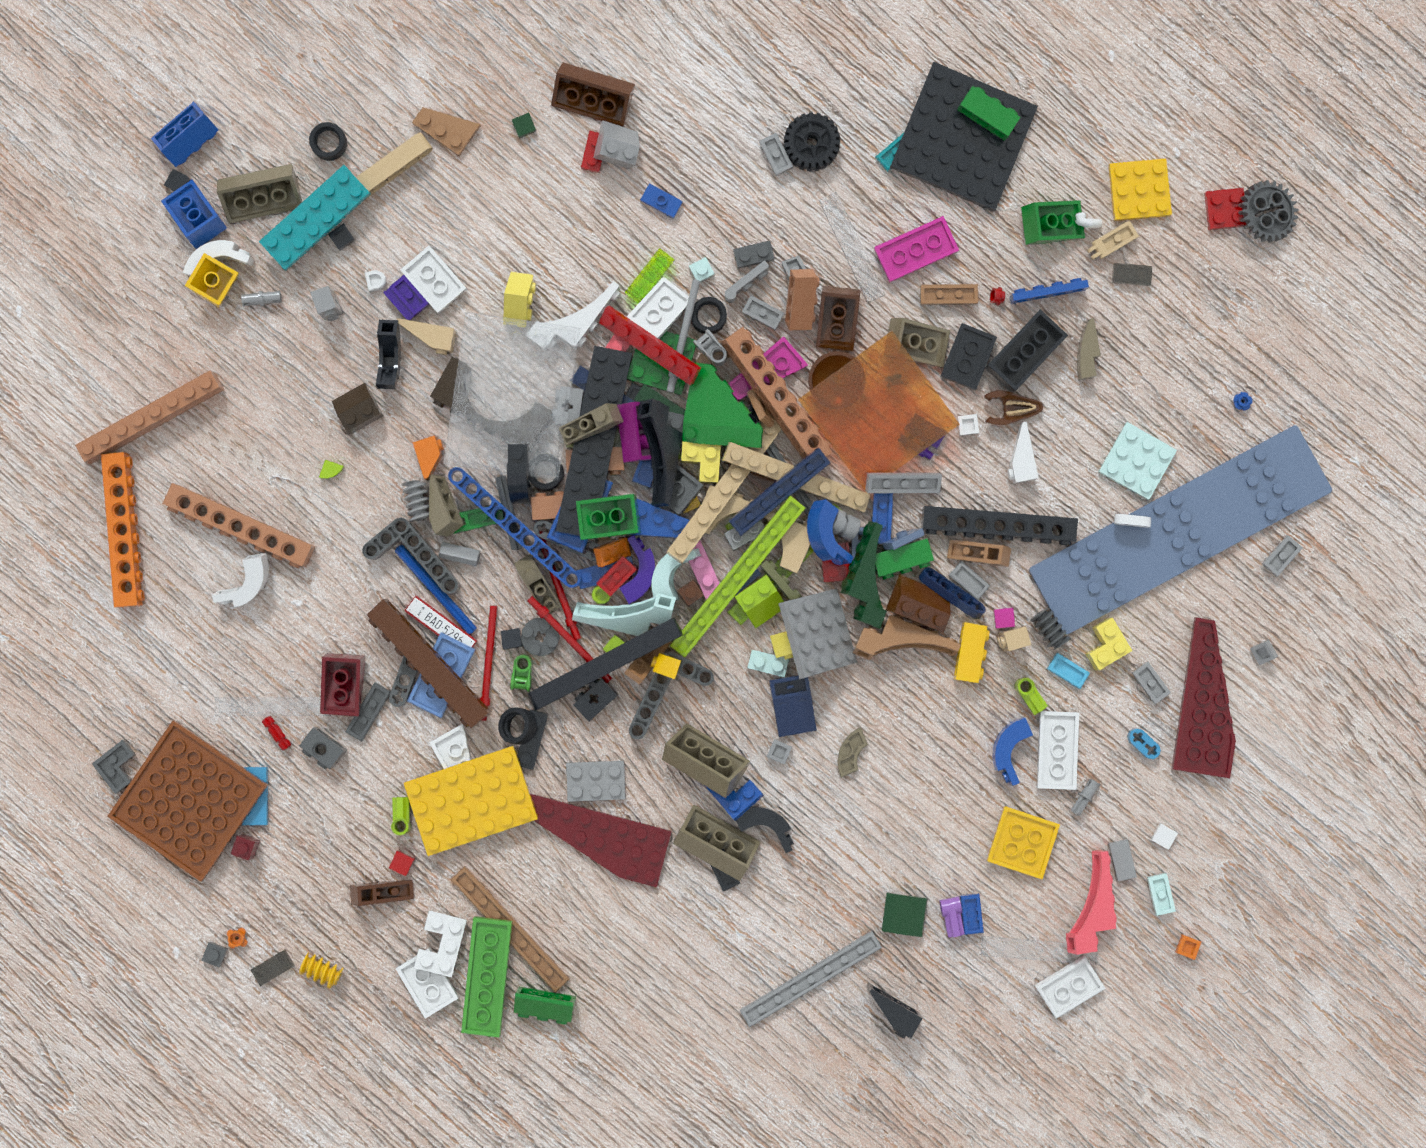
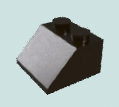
[332,383,384,435]

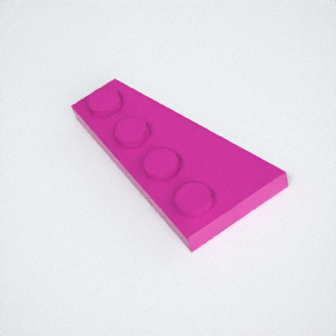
[728,336,808,401]

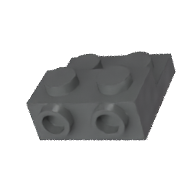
[650,464,704,516]

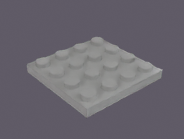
[779,588,857,679]

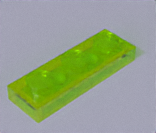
[624,248,675,304]

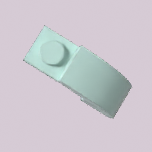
[652,549,701,601]

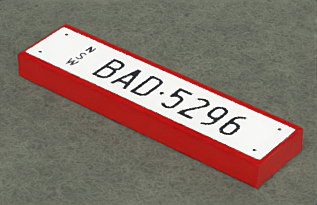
[404,595,478,647]

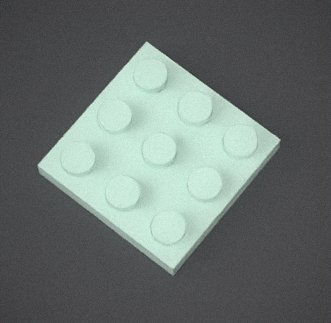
[1098,422,1177,500]

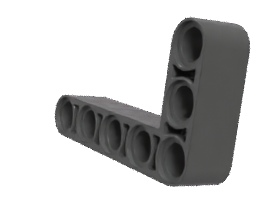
[362,517,460,595]
[629,652,714,739]

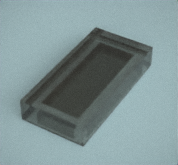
[1112,263,1153,286]
[251,949,295,986]

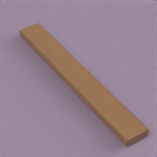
[450,866,570,993]

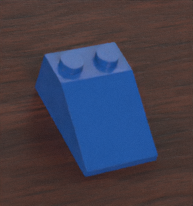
[161,180,227,249]

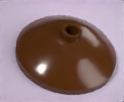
[808,351,866,409]

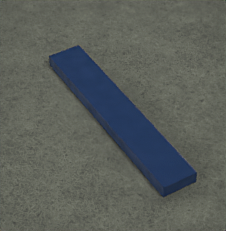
[728,448,830,536]

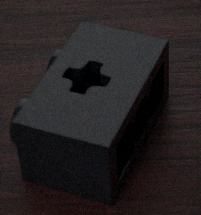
[573,679,618,722]

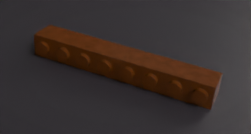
[366,599,491,728]

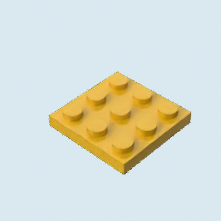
[1108,158,1172,221]
[986,806,1060,879]

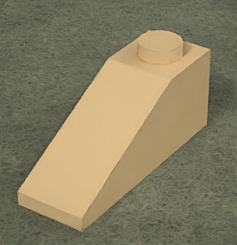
[397,318,457,356]

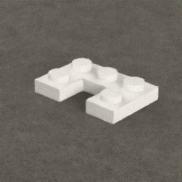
[413,911,467,977]

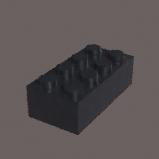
[985,309,1068,393]

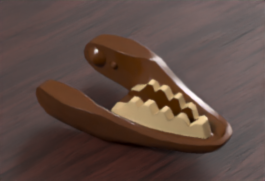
[984,390,1043,425]

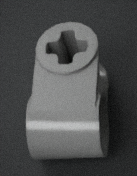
[693,329,727,366]

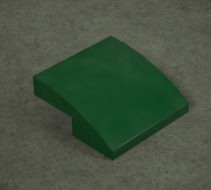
[882,892,928,937]

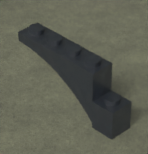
[637,399,683,507]

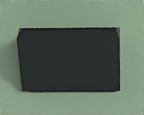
[501,628,523,650]

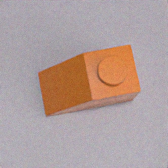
[412,435,444,481]

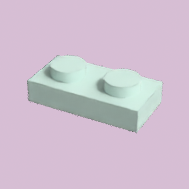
[747,650,789,678]
[1146,873,1176,916]

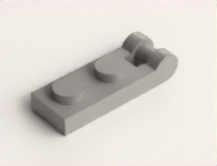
[725,260,769,303]

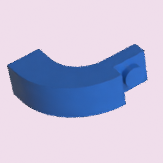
[807,499,854,565]
[992,717,1033,786]

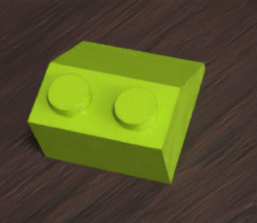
[734,575,784,629]

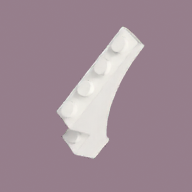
[526,281,621,352]

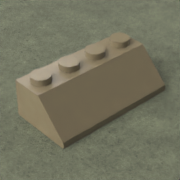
[217,164,302,224]
[662,723,750,798]
[672,804,760,881]

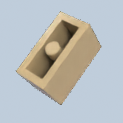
[997,626,1031,651]

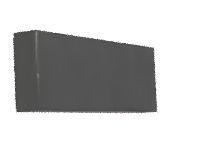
[345,682,391,742]

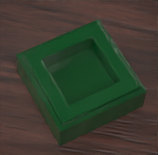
[512,112,537,139]

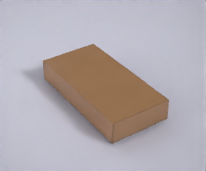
[747,389,775,428]

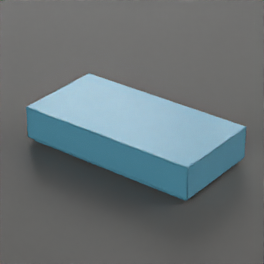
[1047,653,1090,689]

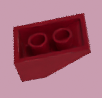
[320,653,365,716]

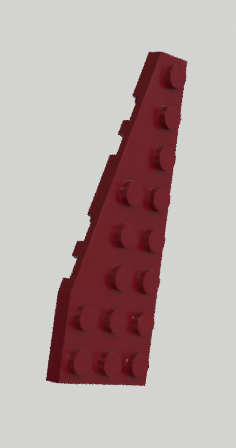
[1171,617,1236,779]
[530,793,672,887]

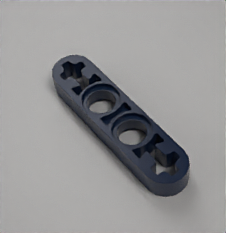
[919,567,986,619]

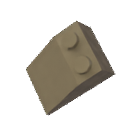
[883,318,950,368]

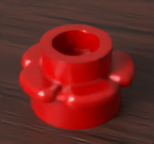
[990,287,1006,306]

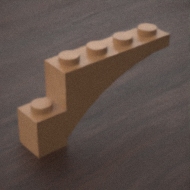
[853,615,961,660]

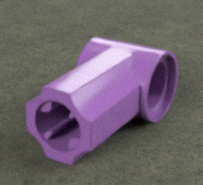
[939,896,965,937]

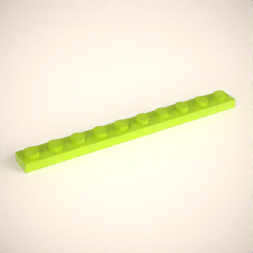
[670,495,805,658]

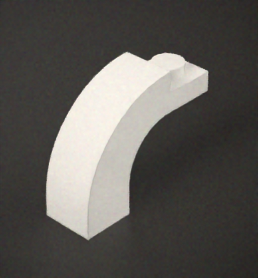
[183,240,254,277]
[212,553,269,607]

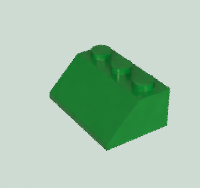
[513,986,576,1025]

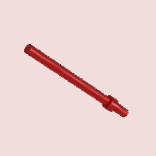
[535,531,581,640]
[527,596,612,683]
[479,606,498,721]

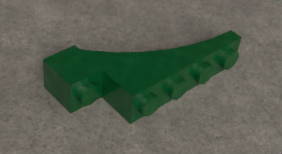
[840,521,887,629]

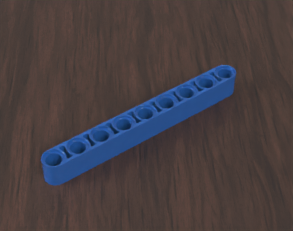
[448,467,581,588]

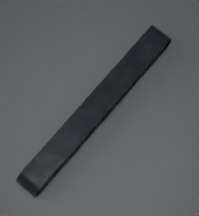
[527,617,683,711]

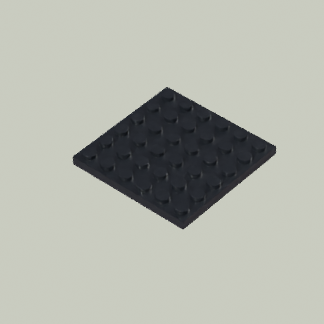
[890,62,1038,212]

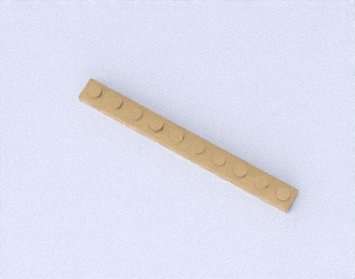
[666,409,792,564]

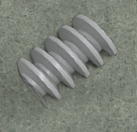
[401,480,429,522]

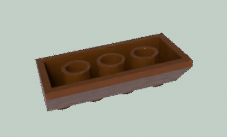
[551,62,635,127]

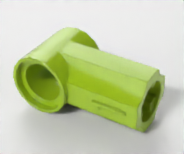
[1015,678,1048,715]
[391,797,412,835]

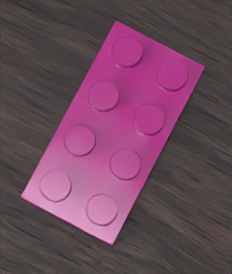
[874,216,959,283]

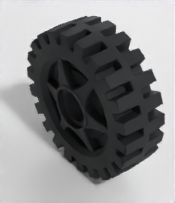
[784,112,840,172]

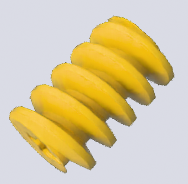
[299,952,344,989]

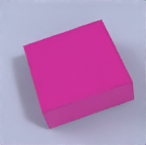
[993,608,1015,629]

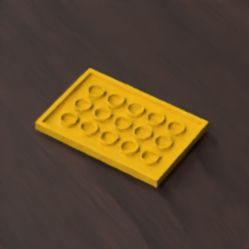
[403,745,538,856]

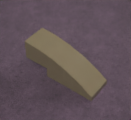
[1077,318,1101,381]

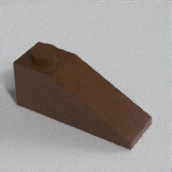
[350,880,414,906]

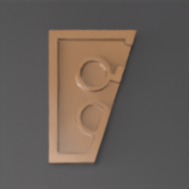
[412,107,481,156]

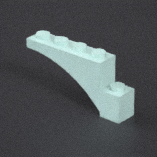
[572,593,676,636]

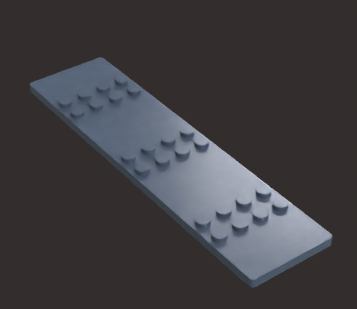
[1029,425,1332,635]

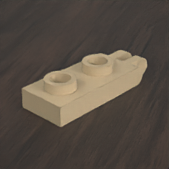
[1087,220,1139,260]

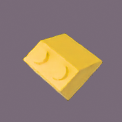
[185,253,239,308]

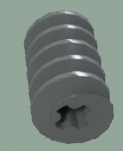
[1030,607,1071,650]

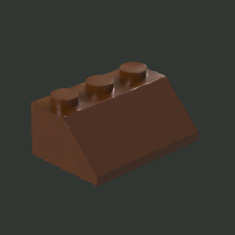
[886,574,951,633]

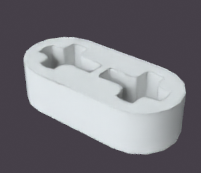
[1114,514,1151,528]

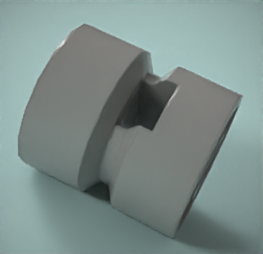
[833,508,861,541]

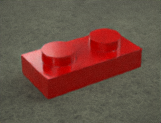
[581,131,602,173]
[596,555,637,597]

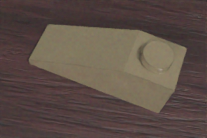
[429,474,464,537]

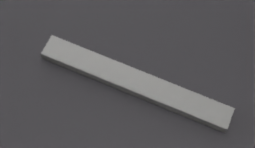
[740,930,882,1027]

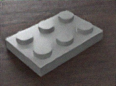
[566,760,626,802]

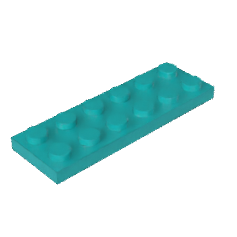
[259,165,371,271]

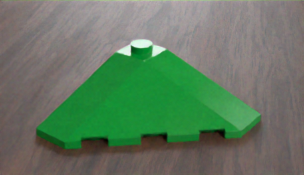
[682,362,763,448]

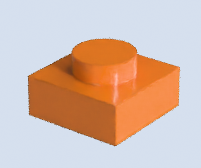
[1175,934,1201,960]

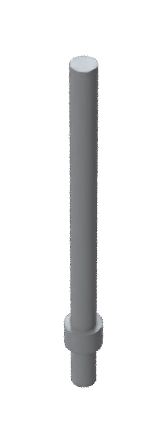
[666,279,700,393]

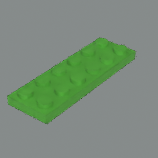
[461,916,513,1037]

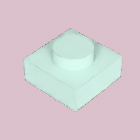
[689,257,715,283]

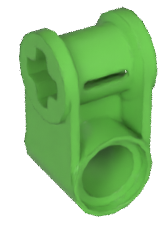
[510,654,533,692]

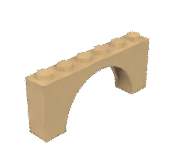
[702,484,811,575]

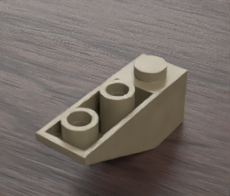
[559,403,623,445]
[514,554,562,613]

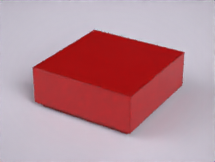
[389,850,415,876]

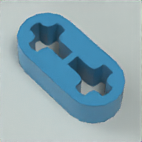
[1127,728,1161,759]

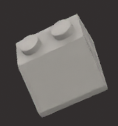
[593,121,640,169]

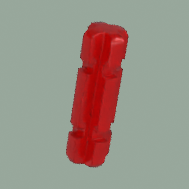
[262,716,291,751]

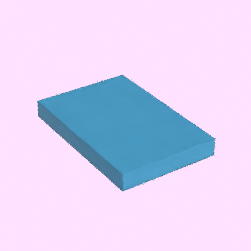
[242,767,268,825]

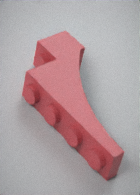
[1066,850,1117,955]

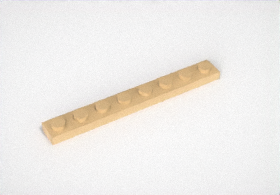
[722,442,871,513]

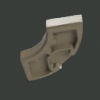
[837,727,868,778]

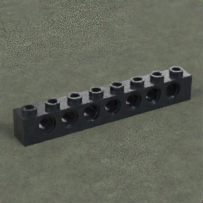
[921,506,1078,545]

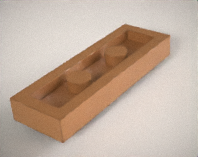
[920,284,978,305]

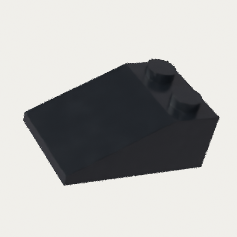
[867,982,923,1039]

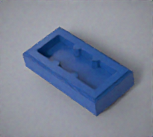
[640,183,683,219]
[959,893,984,935]

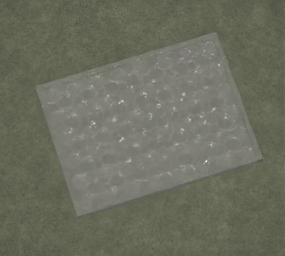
[443,312,580,480]

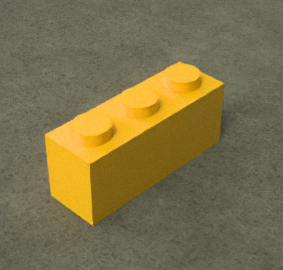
[953,622,990,683]

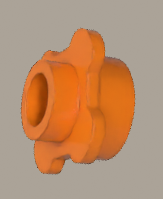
[227,928,248,949]

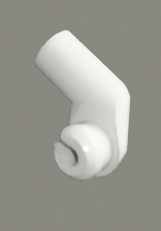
[1075,212,1102,228]

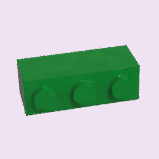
[957,86,1021,141]
[875,538,934,580]

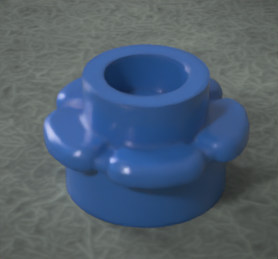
[1233,392,1252,411]

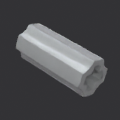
[439,542,481,566]

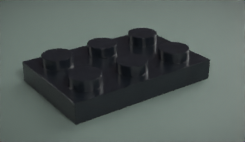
[940,323,997,391]

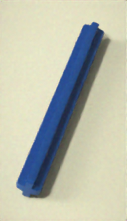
[395,545,477,634]

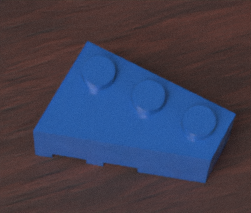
[630,499,690,539]

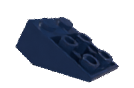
[769,675,817,737]

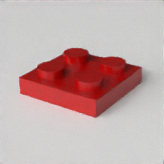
[1204,187,1246,230]

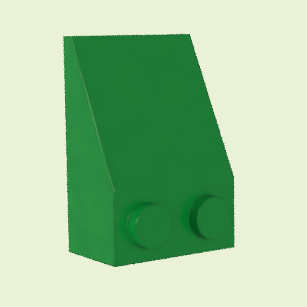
[1021,200,1085,245]
[576,494,641,540]

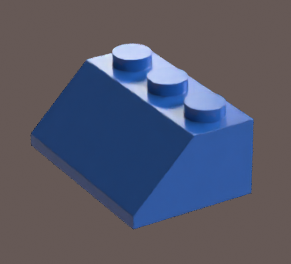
[151,101,219,167]

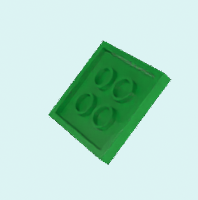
[627,331,696,396]

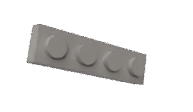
[865,473,942,493]

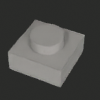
[1250,639,1278,665]
[767,739,792,764]

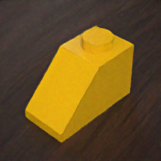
[651,653,681,679]

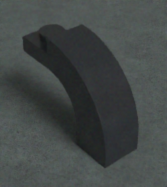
[376,319,401,390]
[507,444,532,504]
[736,806,794,853]

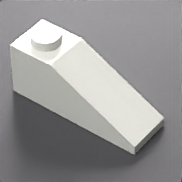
[1007,422,1039,484]

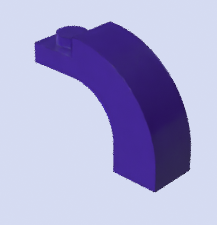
[619,535,656,604]

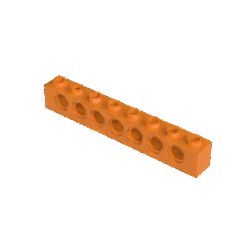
[101,452,145,608]

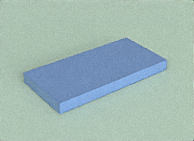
[407,632,476,718]

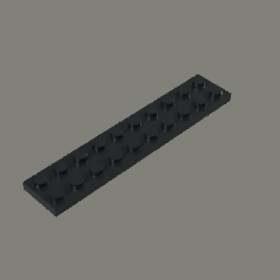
[556,346,632,540]

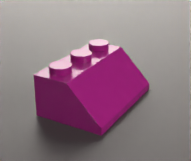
[617,401,660,463]

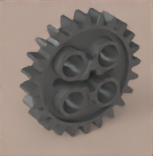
[1238,180,1299,243]

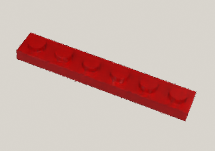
[599,305,701,385]

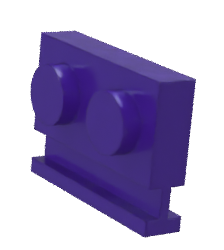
[383,275,430,321]

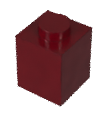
[231,834,260,861]

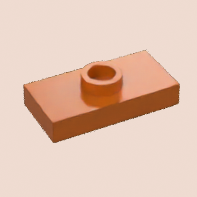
[594,537,631,567]

